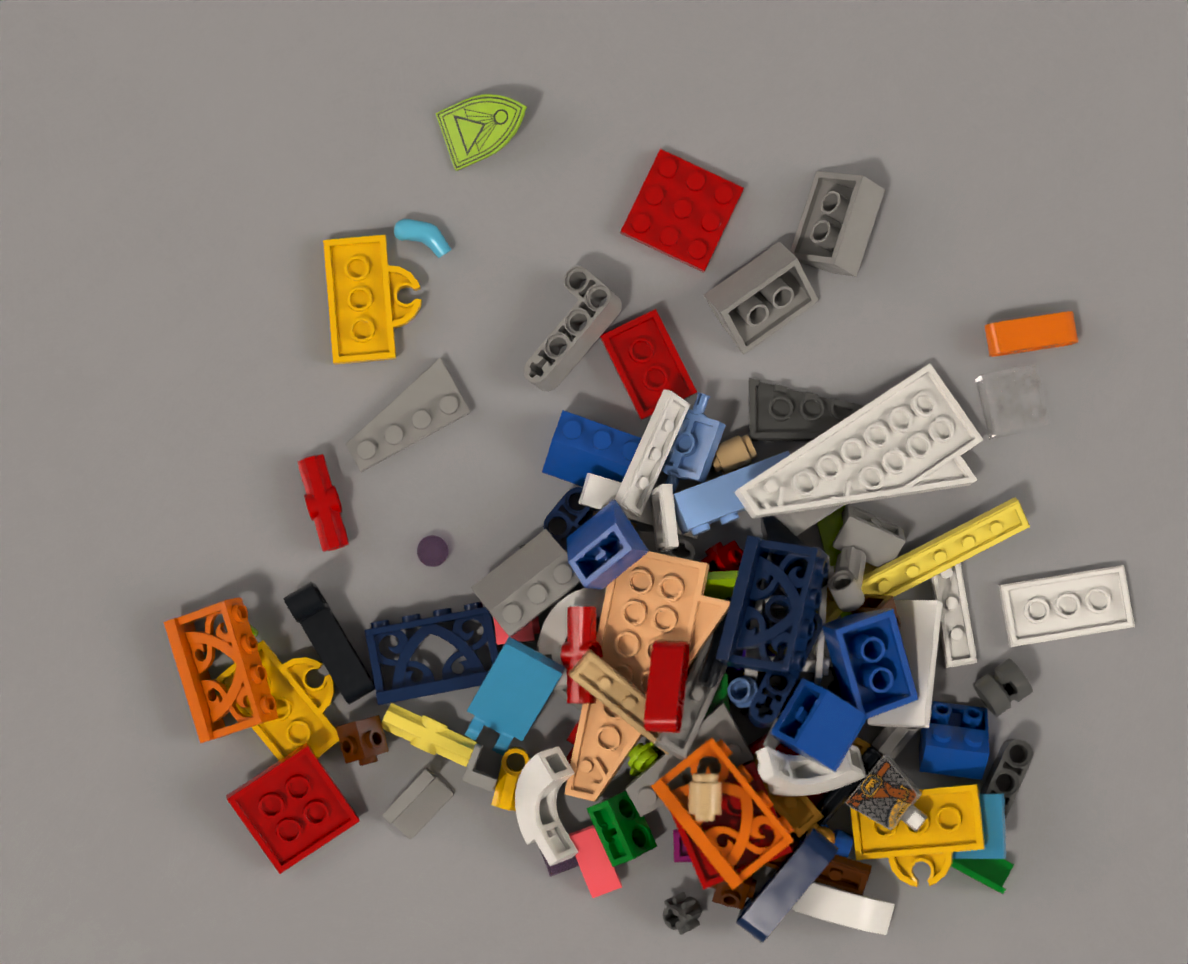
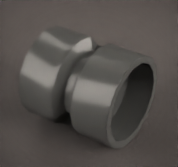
[973,659,1033,717]

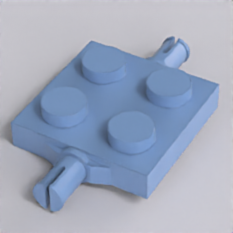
[661,392,726,494]

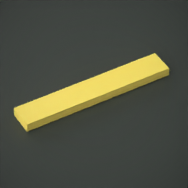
[861,497,1030,597]

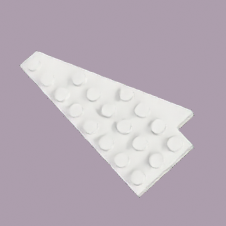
[734,363,983,519]

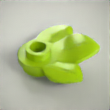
[628,742,660,776]

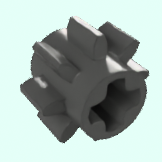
[663,892,702,935]

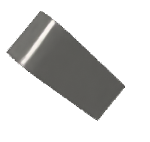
[980,739,1033,819]

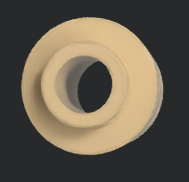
[712,434,757,475]
[689,773,722,821]

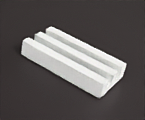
[650,484,679,553]

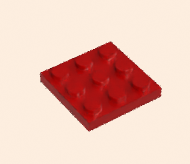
[620,149,744,273]
[226,743,360,874]
[671,762,793,890]

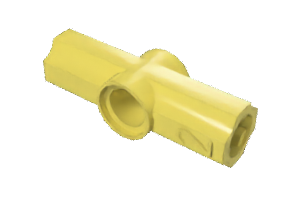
[381,703,478,767]

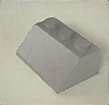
[790,171,885,277]
[704,241,819,354]
[471,529,581,637]

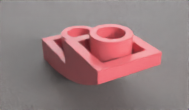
[568,824,622,898]

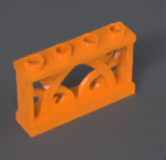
[164,597,278,744]
[651,738,795,890]

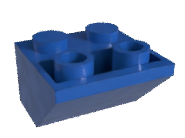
[566,500,649,590]
[770,678,868,773]
[919,701,990,780]

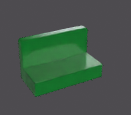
[951,859,1014,895]

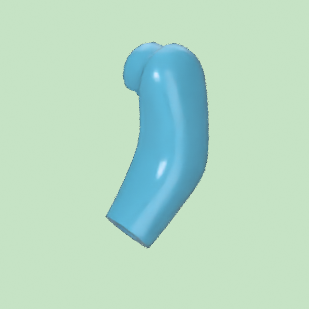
[394,219,452,258]

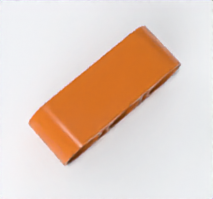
[984,311,1078,357]

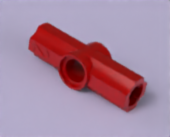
[297,454,349,552]
[560,606,603,704]

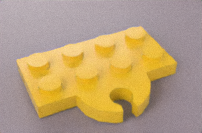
[323,235,422,365]
[214,640,339,760]
[849,784,985,887]

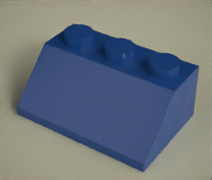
[542,410,642,487]
[822,608,919,719]

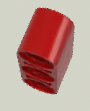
[644,640,689,733]

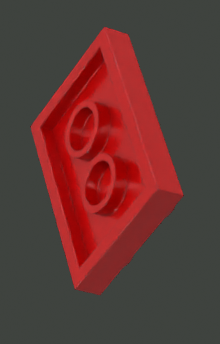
[600,309,697,421]

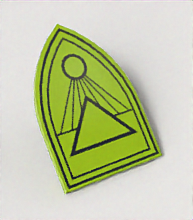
[436,94,527,171]

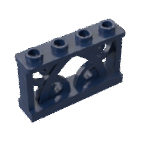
[716,536,830,679]
[364,602,499,705]

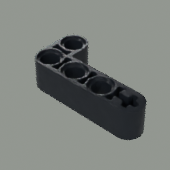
[283,582,375,705]

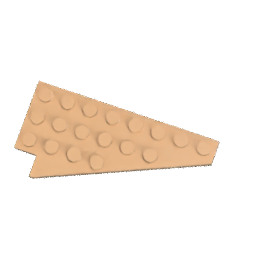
[564,551,731,802]

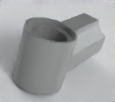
[827,546,866,612]
[871,727,921,760]

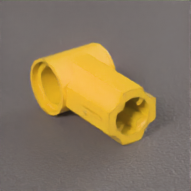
[491,747,531,811]

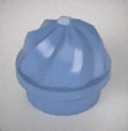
[728,676,759,708]

